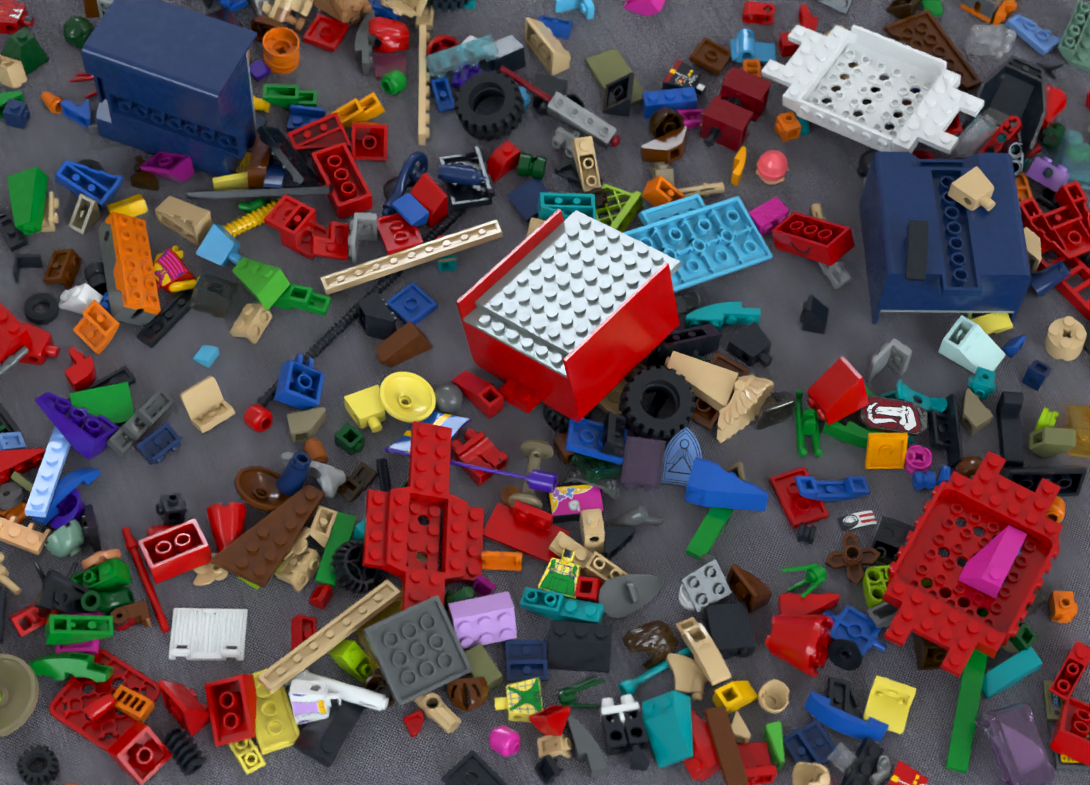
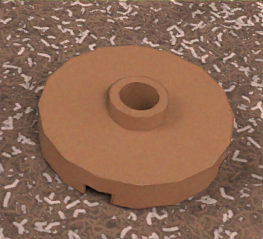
[80,549,122,570]

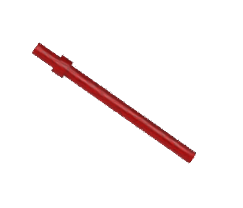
[121,527,170,633]

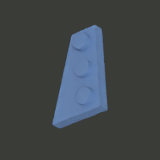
[1005,14,1062,55]

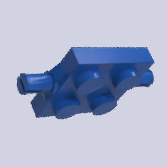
[824,604,887,659]

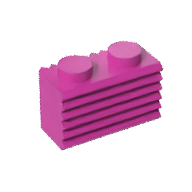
[748,196,790,235]

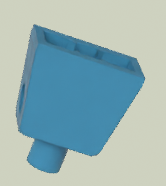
[195,224,243,266]

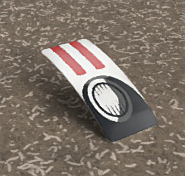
[837,510,877,532]

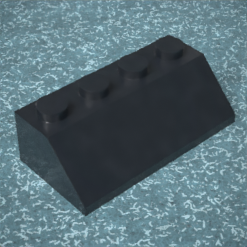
[999,465,1088,496]

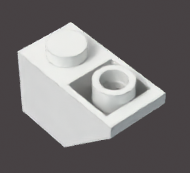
[58,283,103,314]

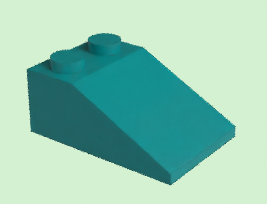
[642,690,693,768]

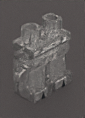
[964,24,1016,61]

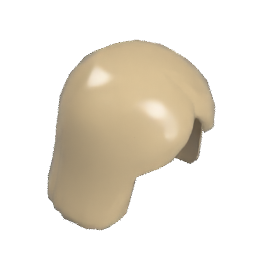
[792,762,830,785]

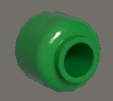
[381,69,407,95]

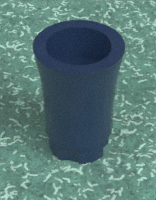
[1030,260,1071,298]
[276,452,311,496]

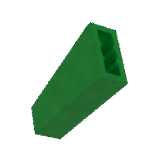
[7,166,48,236]

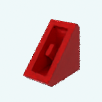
[529,705,571,737]

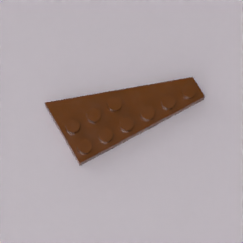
[883,9,982,91]
[210,484,325,588]

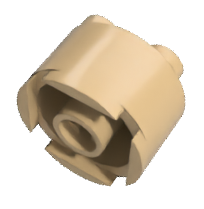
[1045,316,1087,361]

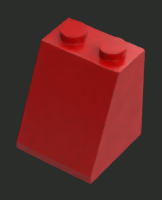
[807,356,869,425]

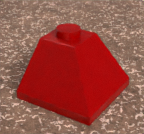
[351,121,388,161]

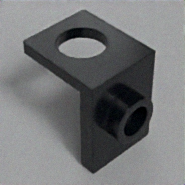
[13,253,43,283]

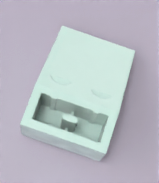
[938,315,1006,379]

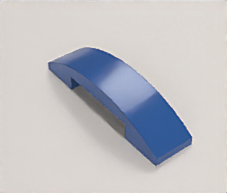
[32,467,101,525]
[794,476,870,501]
[804,691,889,741]

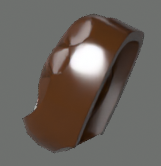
[251,15,286,42]

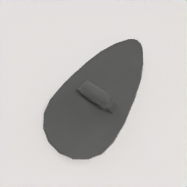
[598,574,663,618]

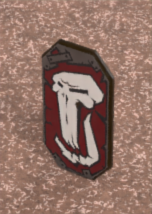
[859,395,928,437]

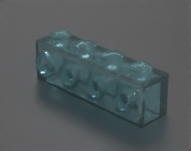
[425,33,499,79]

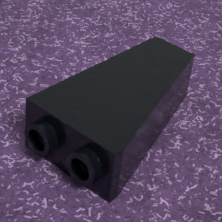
[648,323,722,369]

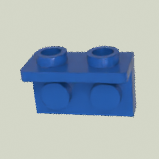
[287,104,326,132]

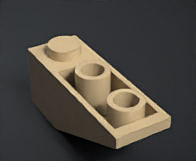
[571,136,601,192]

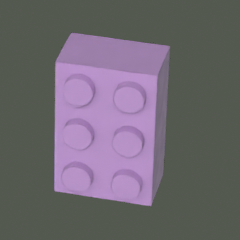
[448,591,517,649]

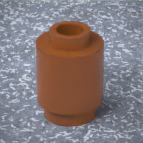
[304,438,329,464]

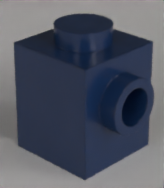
[3,98,30,129]

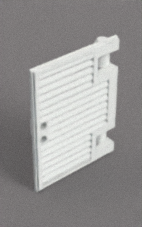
[168,608,248,661]

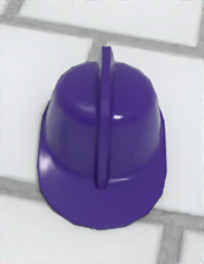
[50,489,85,529]

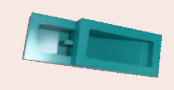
[981,647,1043,699]

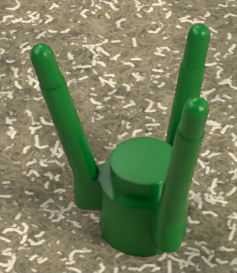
[781,562,827,598]

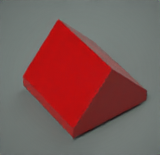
[308,584,334,610]

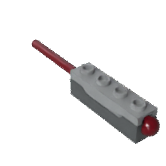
[499,65,620,149]

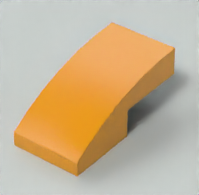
[730,146,746,187]

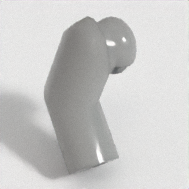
[869,755,891,785]

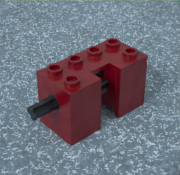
[699,66,771,153]

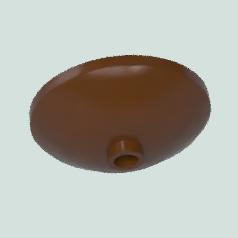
[234,466,292,511]

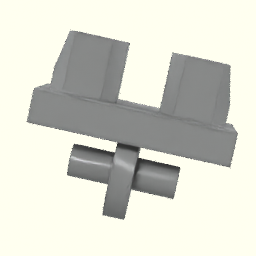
[552,127,580,158]
[818,259,852,289]

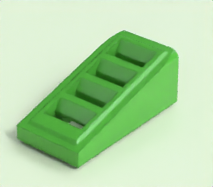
[762,721,785,771]

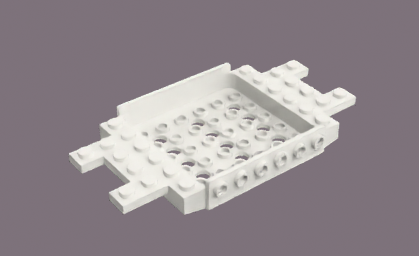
[761,24,984,155]

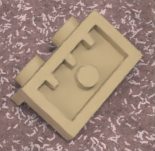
[40,191,59,232]
[274,547,321,592]

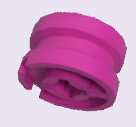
[904,445,933,475]

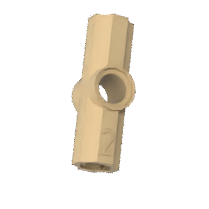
[413,691,461,734]

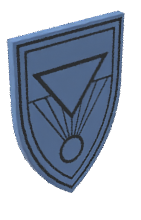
[660,427,702,486]

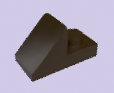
[130,155,160,191]

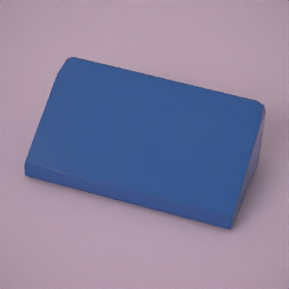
[538,15,574,39]
[391,193,429,226]

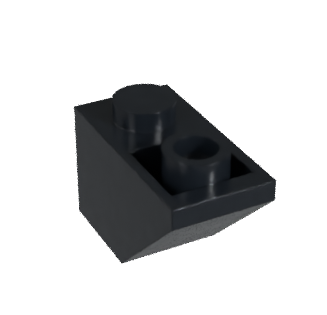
[799,295,829,335]

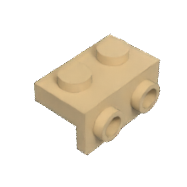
[230,303,272,344]

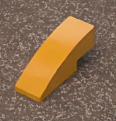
[329,92,385,129]

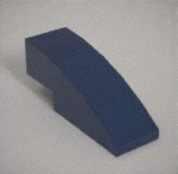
[263,159,290,188]

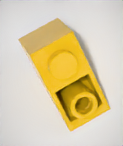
[712,680,758,715]

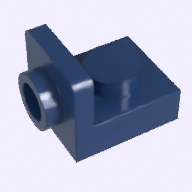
[1022,359,1053,391]

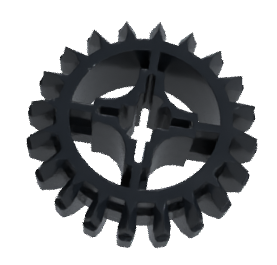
[330,540,383,594]

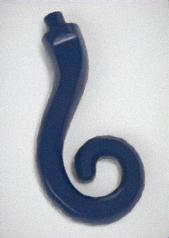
[381,151,428,216]

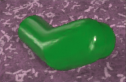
[239,198,266,213]

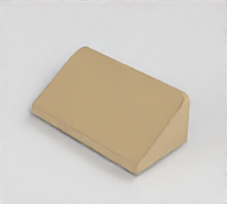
[309,505,338,547]

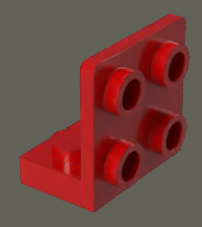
[737,742,777,785]

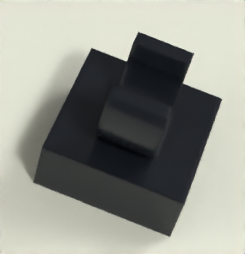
[534,754,564,785]

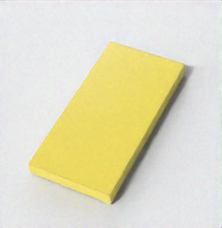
[249,669,300,755]

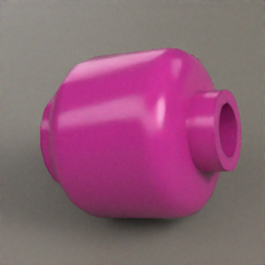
[489,725,521,757]

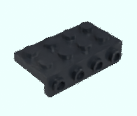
[439,145,495,210]

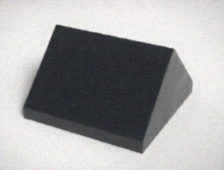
[481,34,526,74]
[602,72,635,117]

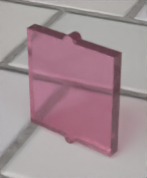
[374,54,408,80]

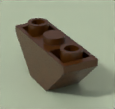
[641,126,688,164]

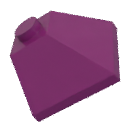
[140,151,194,183]

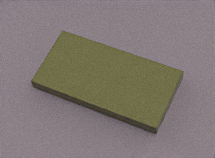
[585,48,645,106]

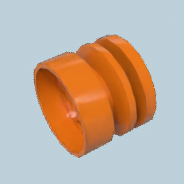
[263,27,300,75]

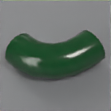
[81,587,135,613]

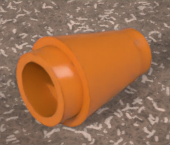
[41,91,63,114]

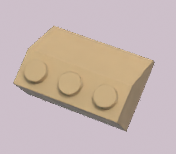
[525,17,571,76]

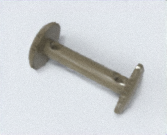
[508,439,554,510]

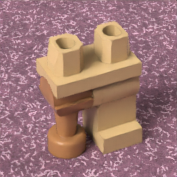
[261,0,313,32]

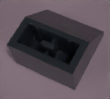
[357,292,397,340]
[872,515,916,565]

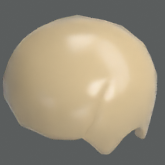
[758,679,790,714]

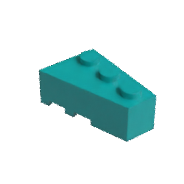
[537,192,596,221]

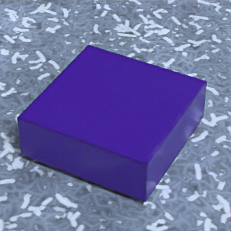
[249,59,271,82]

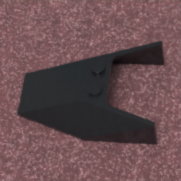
[957,55,1047,164]

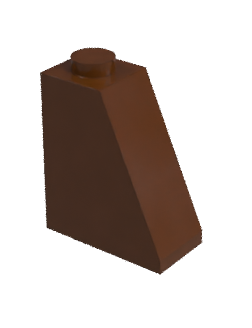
[374,321,433,368]

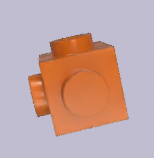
[774,111,802,142]
[1048,591,1078,624]

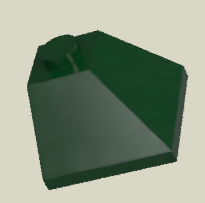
[0,27,49,76]

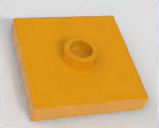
[864,433,908,469]

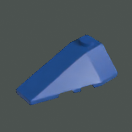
[685,457,769,511]

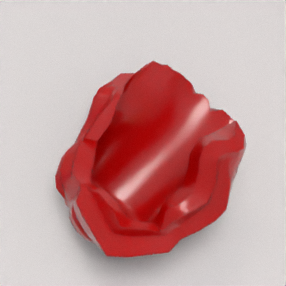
[368,17,410,53]

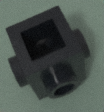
[156,493,187,526]

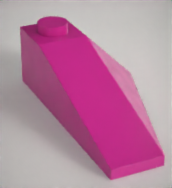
[958,525,1027,599]

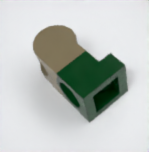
[1001,622,1038,653]

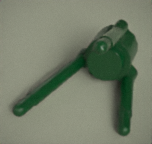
[557,676,605,709]

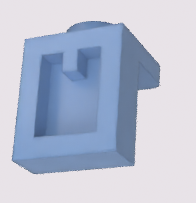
[0,432,26,451]

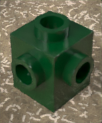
[1041,122,1068,149]

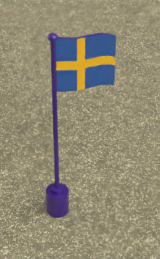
[385,411,558,493]

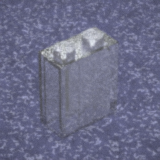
[954,113,999,158]

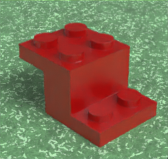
[264,194,329,260]

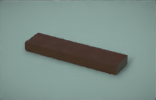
[704,706,749,785]

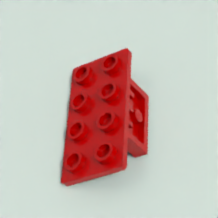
[483,500,570,563]

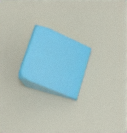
[193,345,219,368]

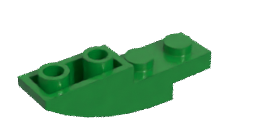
[255,284,332,316]
[28,652,114,683]

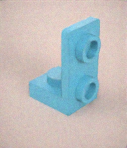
[555,0,595,19]

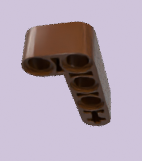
[248,133,273,188]

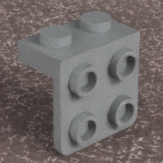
[348,212,378,263]
[866,338,913,382]

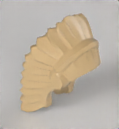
[716,374,774,444]

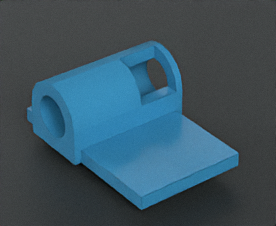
[730,29,776,64]

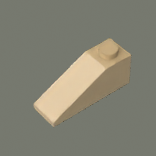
[0,55,28,88]

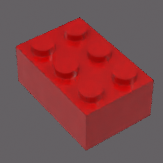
[138,518,212,584]

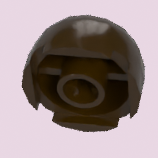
[649,107,685,139]

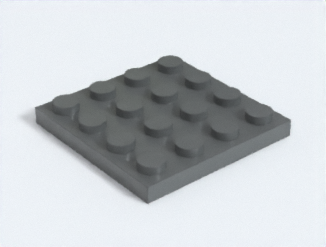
[363,595,473,707]

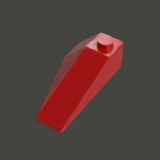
[683,708,720,781]

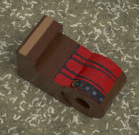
[110,600,153,631]

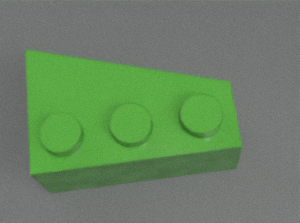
[232,257,290,311]

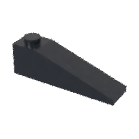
[292,700,365,768]

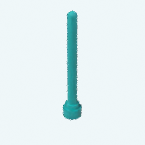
[618,646,692,695]

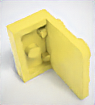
[863,675,917,734]

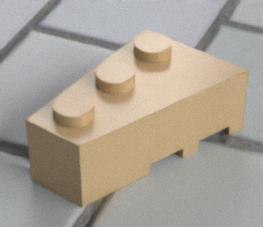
[155,196,212,247]

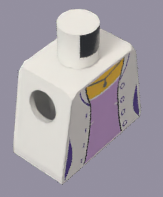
[289,679,341,724]

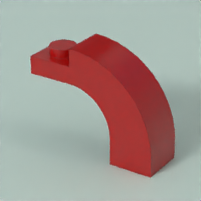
[778,4,818,57]

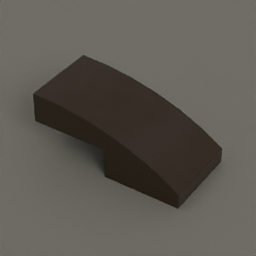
[336,462,378,503]

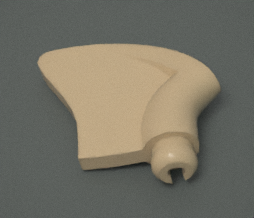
[666,653,709,702]

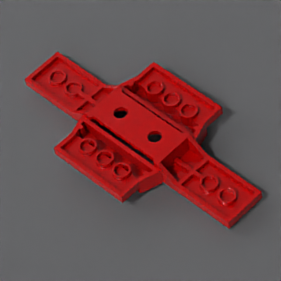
[362,421,484,611]

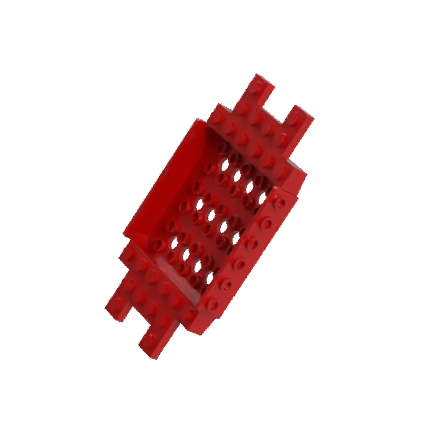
[882,451,1063,677]

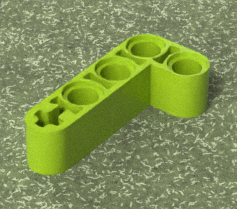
[862,565,932,608]

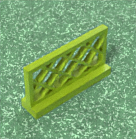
[596,184,643,233]

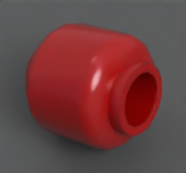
[244,404,273,433]

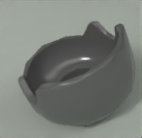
[435,383,463,414]

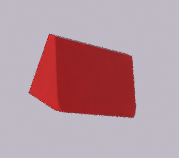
[291,614,316,651]

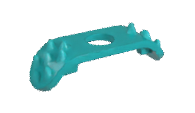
[896,379,948,412]

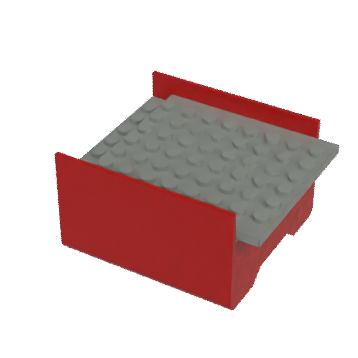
[456,209,681,422]

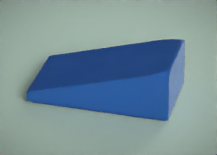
[430,77,455,113]

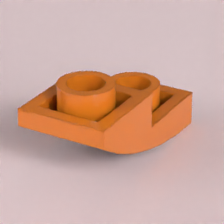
[992,0,1018,28]

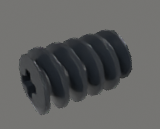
[163,728,207,776]

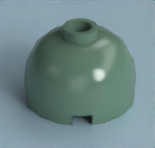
[43,519,85,557]

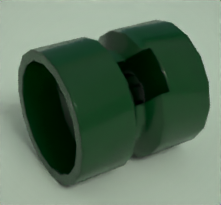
[517,153,547,180]

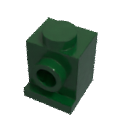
[334,422,365,456]

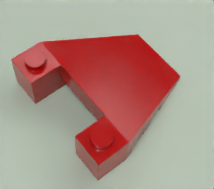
[1019,180,1090,260]

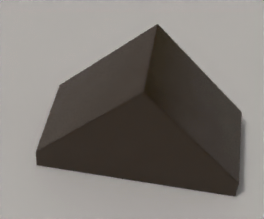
[886,0,920,19]

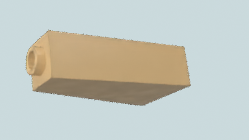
[664,351,739,411]

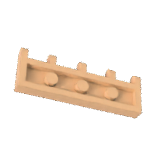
[0,515,52,555]

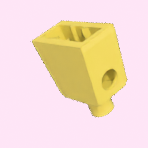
[344,385,386,433]

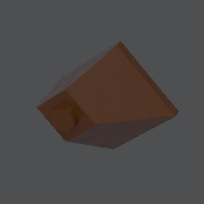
[727,564,772,614]

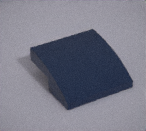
[507,178,550,223]
[505,640,548,681]
[783,719,841,765]

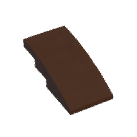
[691,352,750,430]

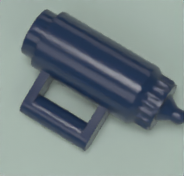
[438,163,487,186]

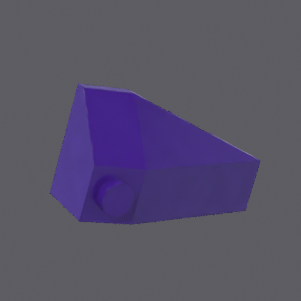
[35,392,120,460]

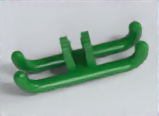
[794,389,823,458]

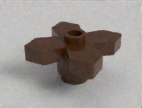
[825,531,880,586]

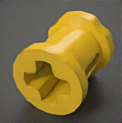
[253,96,271,113]

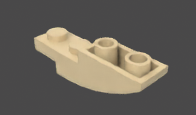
[548,531,628,583]
[675,617,731,685]

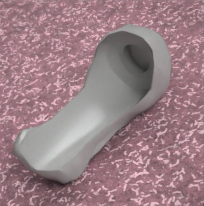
[281,451,346,498]

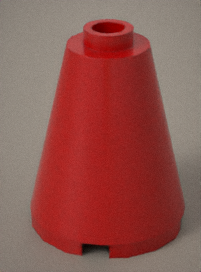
[1041,84,1067,129]
[206,502,247,553]

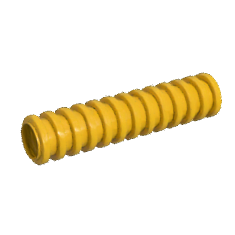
[222,199,280,238]

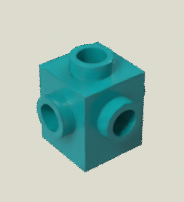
[967,366,997,400]

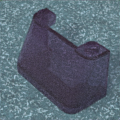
[974,701,1056,785]

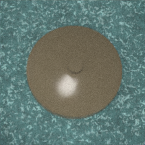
[0,654,39,737]

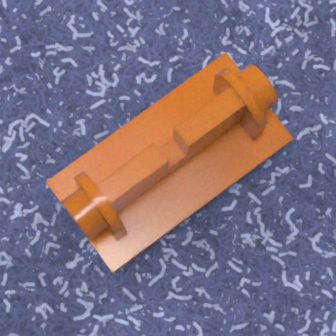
[482,550,522,571]

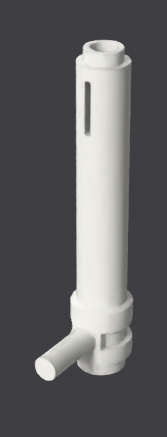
[284,669,389,711]

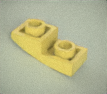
[971,313,1014,335]
[228,738,266,775]

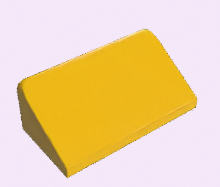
[106,194,148,217]

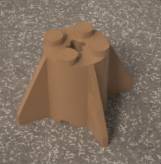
[312,0,372,24]

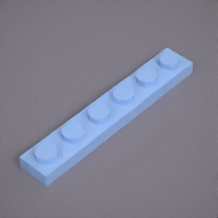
[25,426,71,518]

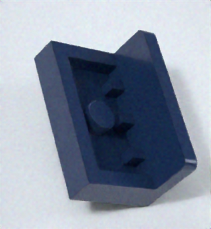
[135,422,184,465]

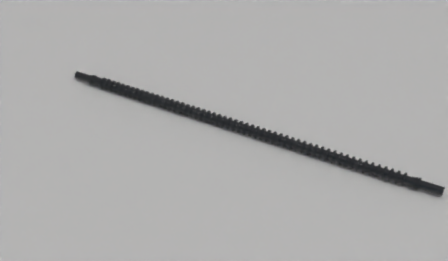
[256,208,467,408]

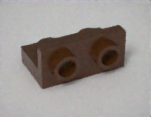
[43,248,82,289]

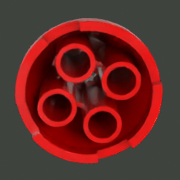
[765,614,833,677]

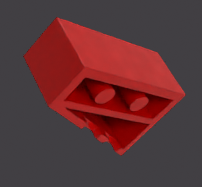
[287,112,351,151]

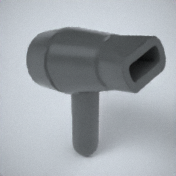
[611,505,663,527]

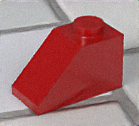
[487,140,521,183]

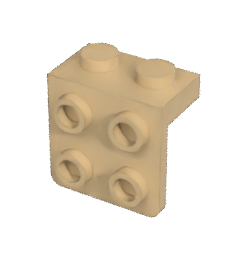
[380,0,428,18]
[180,376,236,433]

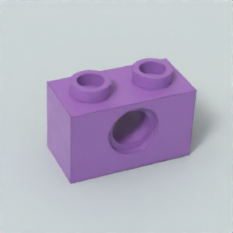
[1026,155,1071,192]

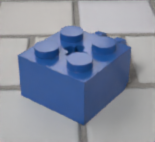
[274,353,325,411]

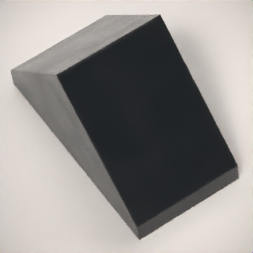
[604,526,636,560]

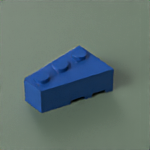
[55,160,123,212]

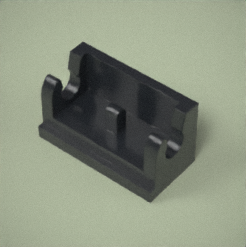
[602,411,626,458]

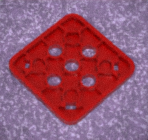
[49,649,161,751]

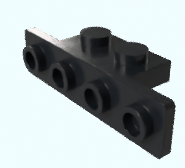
[928,394,964,468]

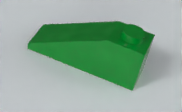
[45,615,114,645]

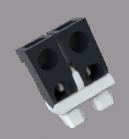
[600,694,648,756]

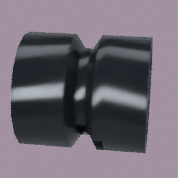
[83,262,108,296]

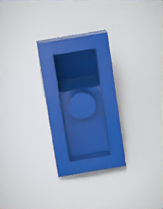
[60,99,93,129]

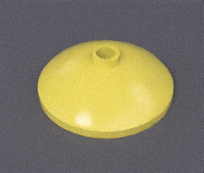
[379,372,436,423]

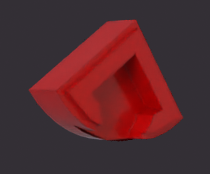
[402,709,424,738]

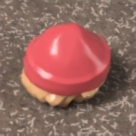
[755,150,789,185]

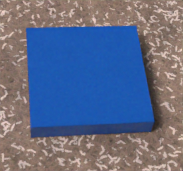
[386,282,438,325]

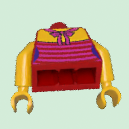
[153,245,208,293]

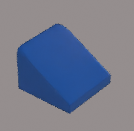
[1001,335,1026,358]

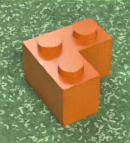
[642,175,686,207]

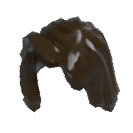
[622,620,678,668]

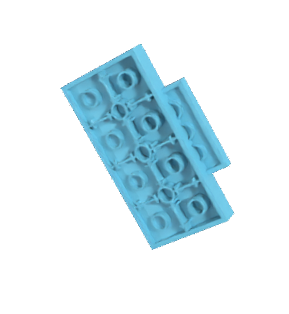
[623,193,773,292]

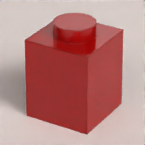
[575,576,603,603]

